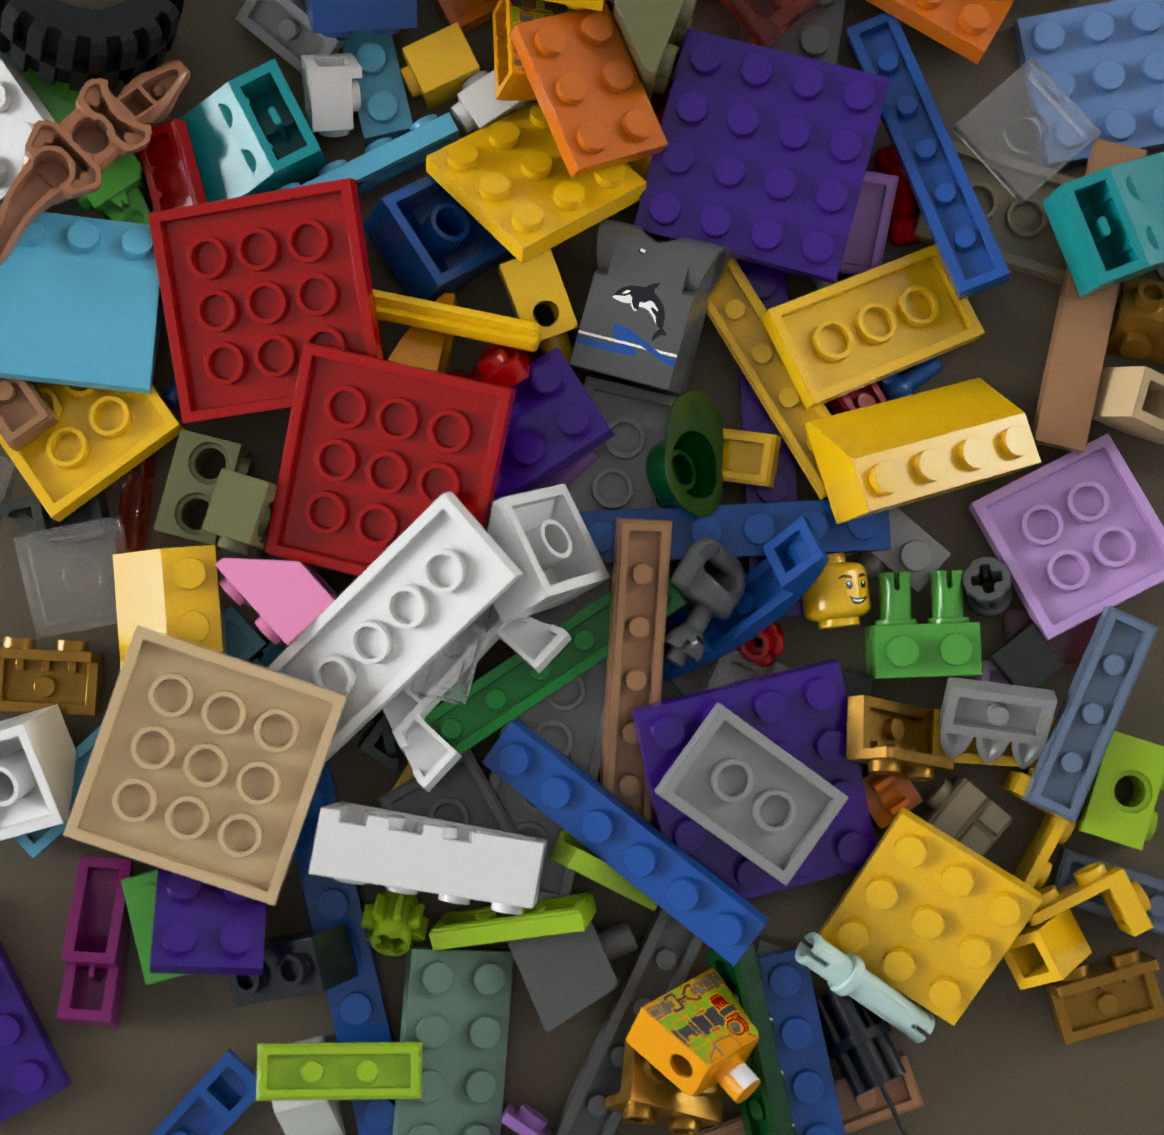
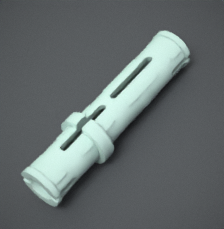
[795,932,935,1043]

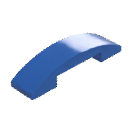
[662,515,829,680]
[151,1049,257,1135]

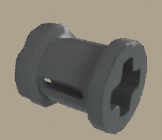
[963,557,1013,618]

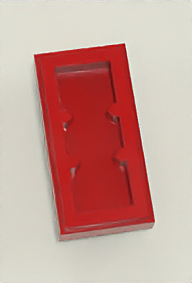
[139,119,207,212]

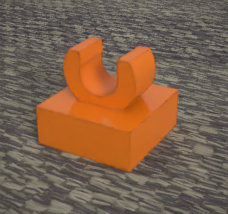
[862,771,924,830]

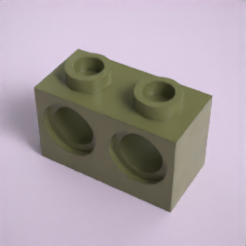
[154,429,254,550]
[201,468,287,560]

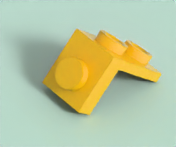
[1001,768,1077,890]
[1027,861,1153,937]

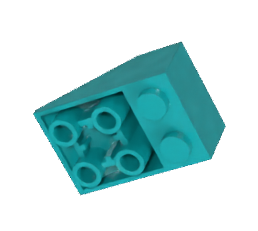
[180,58,328,203]
[1042,152,1164,298]

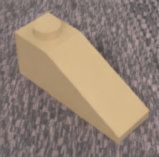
[1092,366,1164,445]

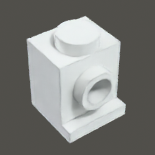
[301,53,362,137]
[450,69,532,134]

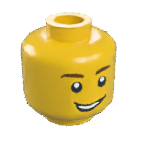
[801,552,871,630]

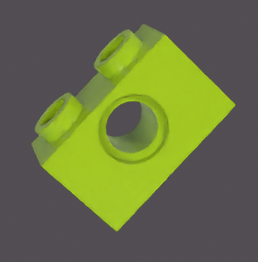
[1074,731,1164,851]

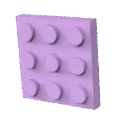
[968,433,1164,642]

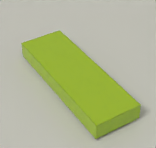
[429,892,597,951]
[256,1042,422,1101]

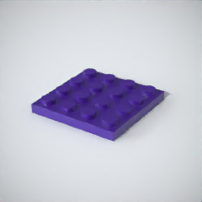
[634,28,891,284]
[631,659,876,900]

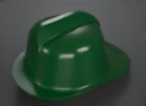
[645,391,724,517]

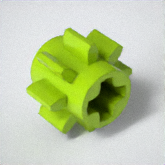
[360,891,429,956]

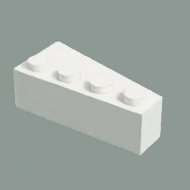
[309,801,548,915]

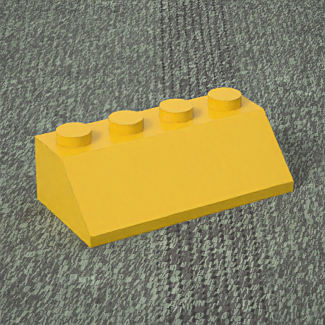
[804,377,1041,525]
[113,545,228,668]

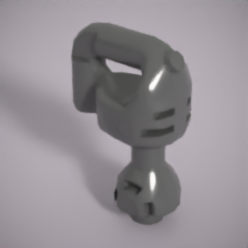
[664,538,746,668]

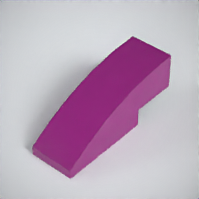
[57,855,134,1029]

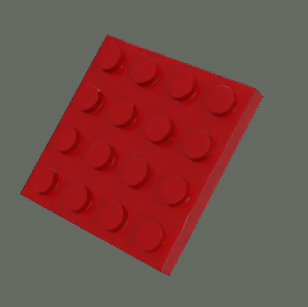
[148,178,384,423]
[265,342,516,576]

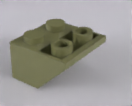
[613,0,697,103]

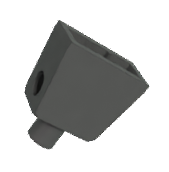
[507,919,639,1033]

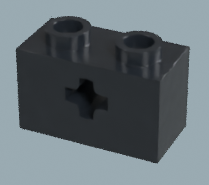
[229,923,359,1007]

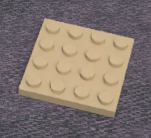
[63,625,348,906]

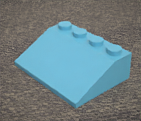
[0,212,164,394]

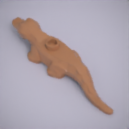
[0,60,190,266]

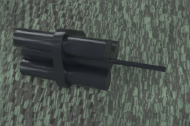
[816,990,908,1135]

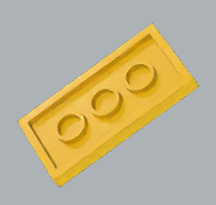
[760,244,985,411]

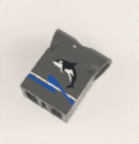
[569,218,730,394]

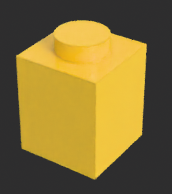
[399,22,480,110]
[1003,909,1092,990]

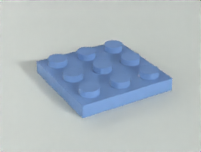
[1012,0,1164,170]

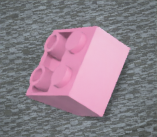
[215,558,339,647]

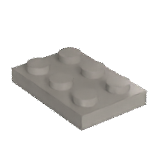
[654,702,849,886]

